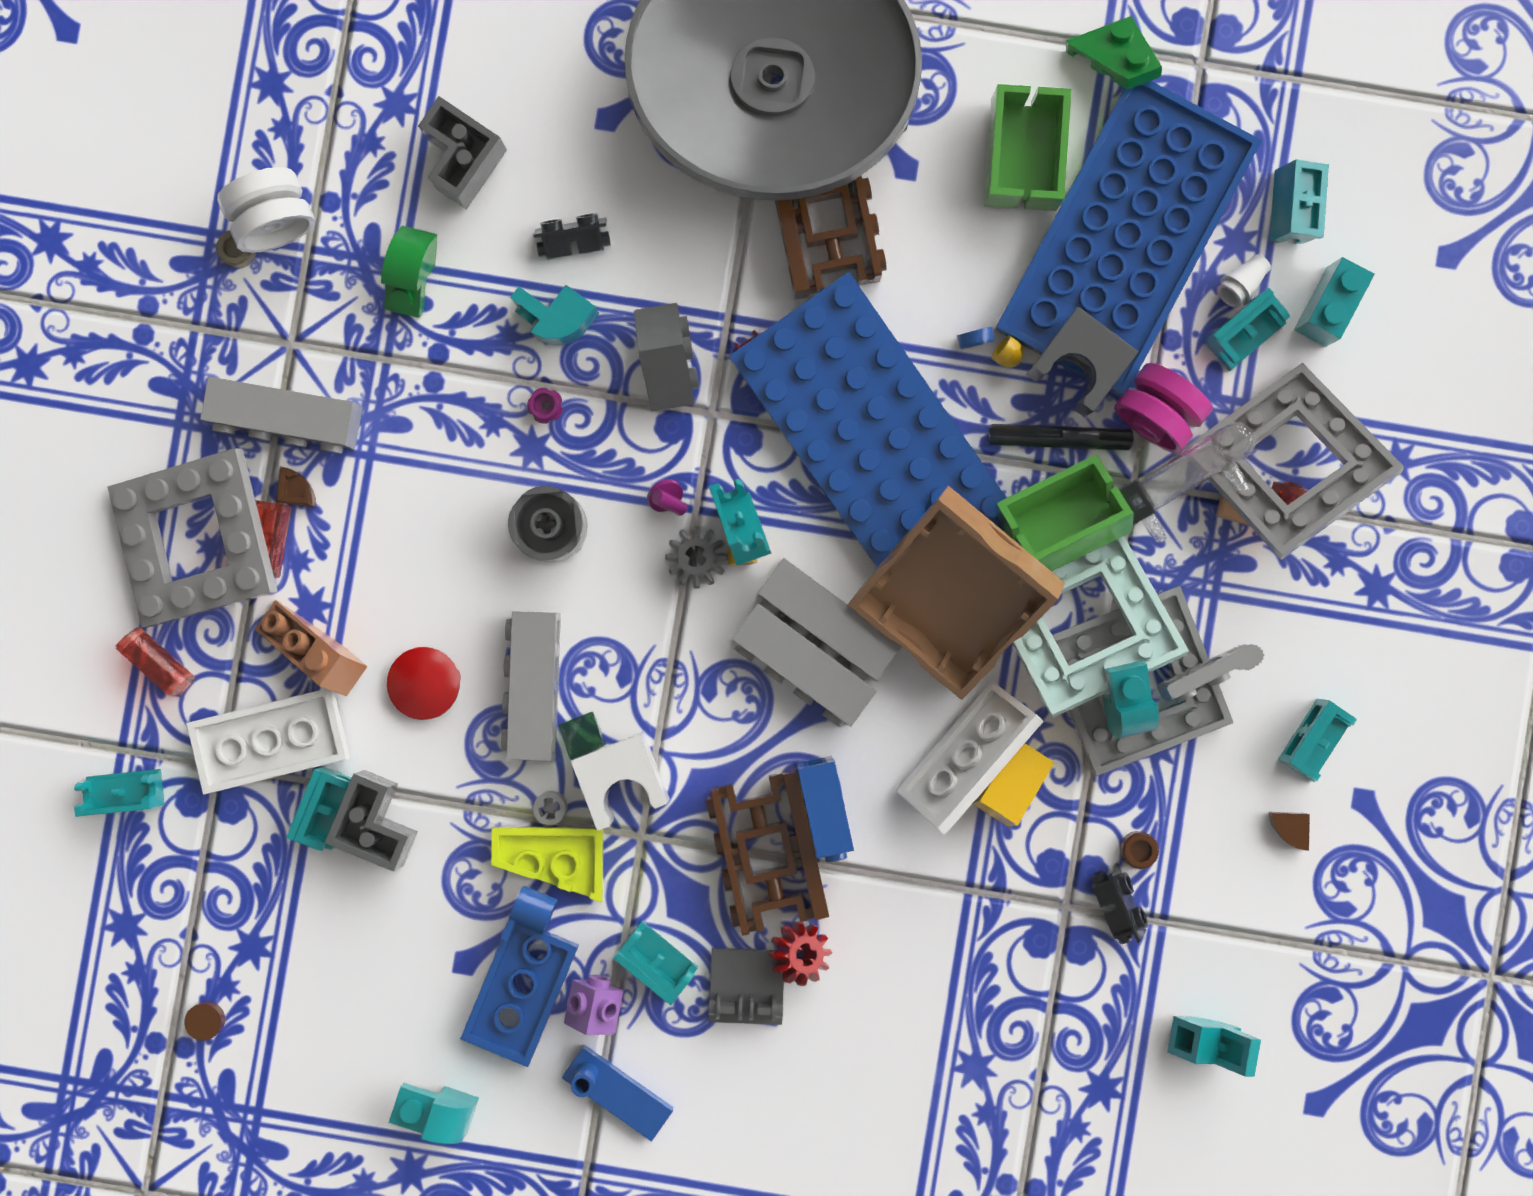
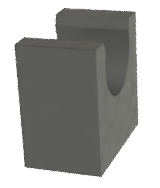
[1026,307,1139,418]

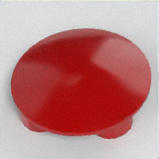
[387,647,461,720]

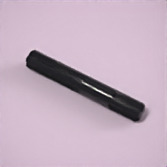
[988,424,1134,451]

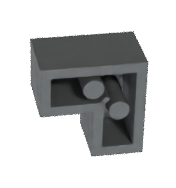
[418,96,507,210]
[634,303,699,412]
[325,770,418,871]

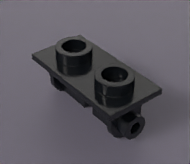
[533,213,611,260]
[1090,863,1148,944]

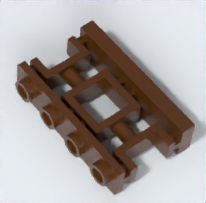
[775,175,887,300]
[706,769,829,936]

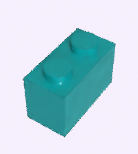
[1294,257,1375,347]

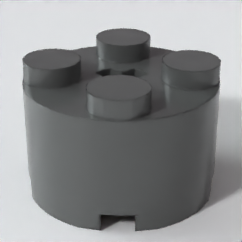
[508,486,588,563]

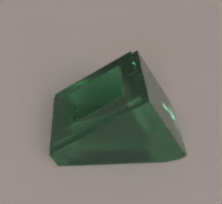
[559,711,607,760]

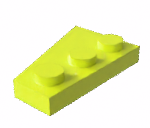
[491,827,604,903]

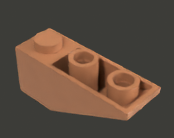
[255,600,368,696]

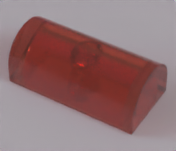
[255,500,292,578]
[115,627,196,697]

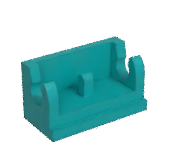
[1270,159,1329,244]
[1203,288,1290,371]
[709,479,772,566]
[1278,699,1357,782]
[286,766,352,851]
[74,769,165,817]
[613,921,698,1006]

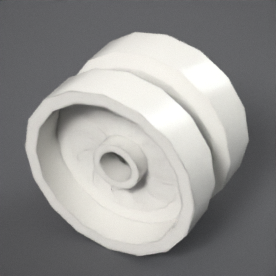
[217,167,315,253]

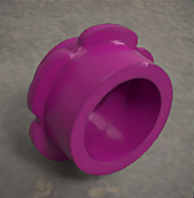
[527,388,563,424]

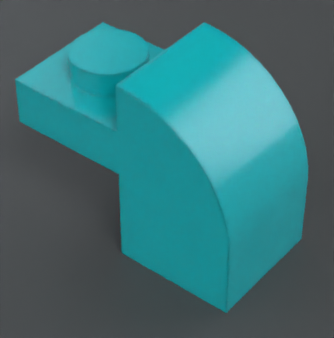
[510,285,599,345]
[1102,660,1159,739]
[1167,1016,1261,1077]
[388,1083,479,1144]

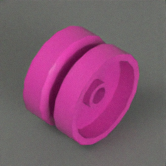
[1114,363,1213,454]

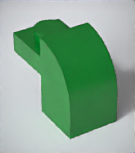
[381,225,437,318]

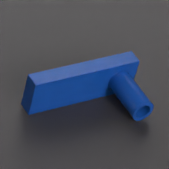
[562,1044,674,1142]

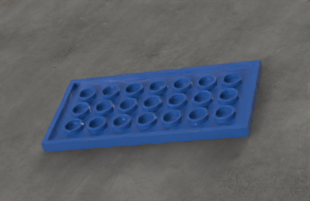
[994,81,1262,397]
[729,272,1007,568]

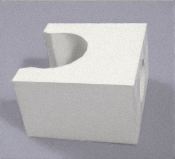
[571,731,670,831]

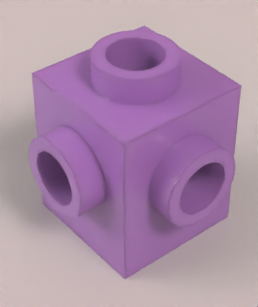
[564,975,624,1035]

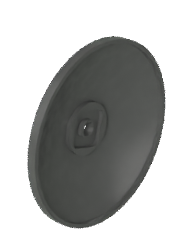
[624,0,922,201]

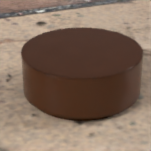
[1120,831,1159,869]
[184,1001,225,1041]

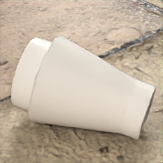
[1217,254,1271,308]

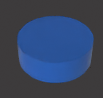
[957,327,995,350]

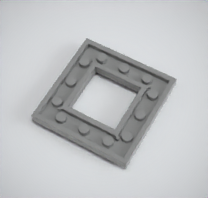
[1184,362,1404,560]
[107,448,278,628]
[1052,586,1234,776]

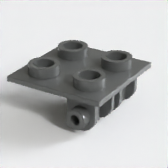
[709,948,784,1025]

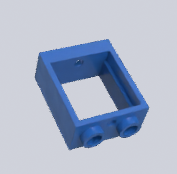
[796,756,854,862]

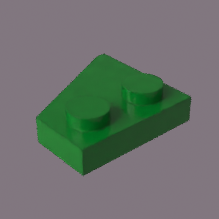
[1066,16,1162,90]

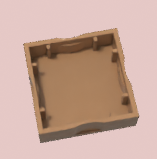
[847,486,1065,700]

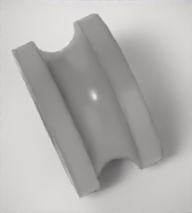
[533,791,568,825]

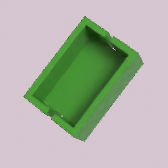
[984,84,1072,211]
[997,454,1134,571]

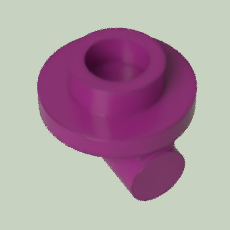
[647,479,687,516]

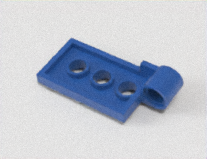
[460,885,579,1067]

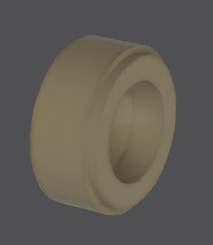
[216,230,256,268]

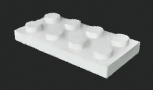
[896,681,1044,835]
[186,689,350,795]

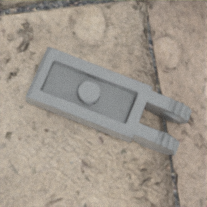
[1157,644,1265,703]

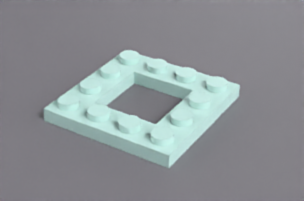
[1012,536,1189,718]

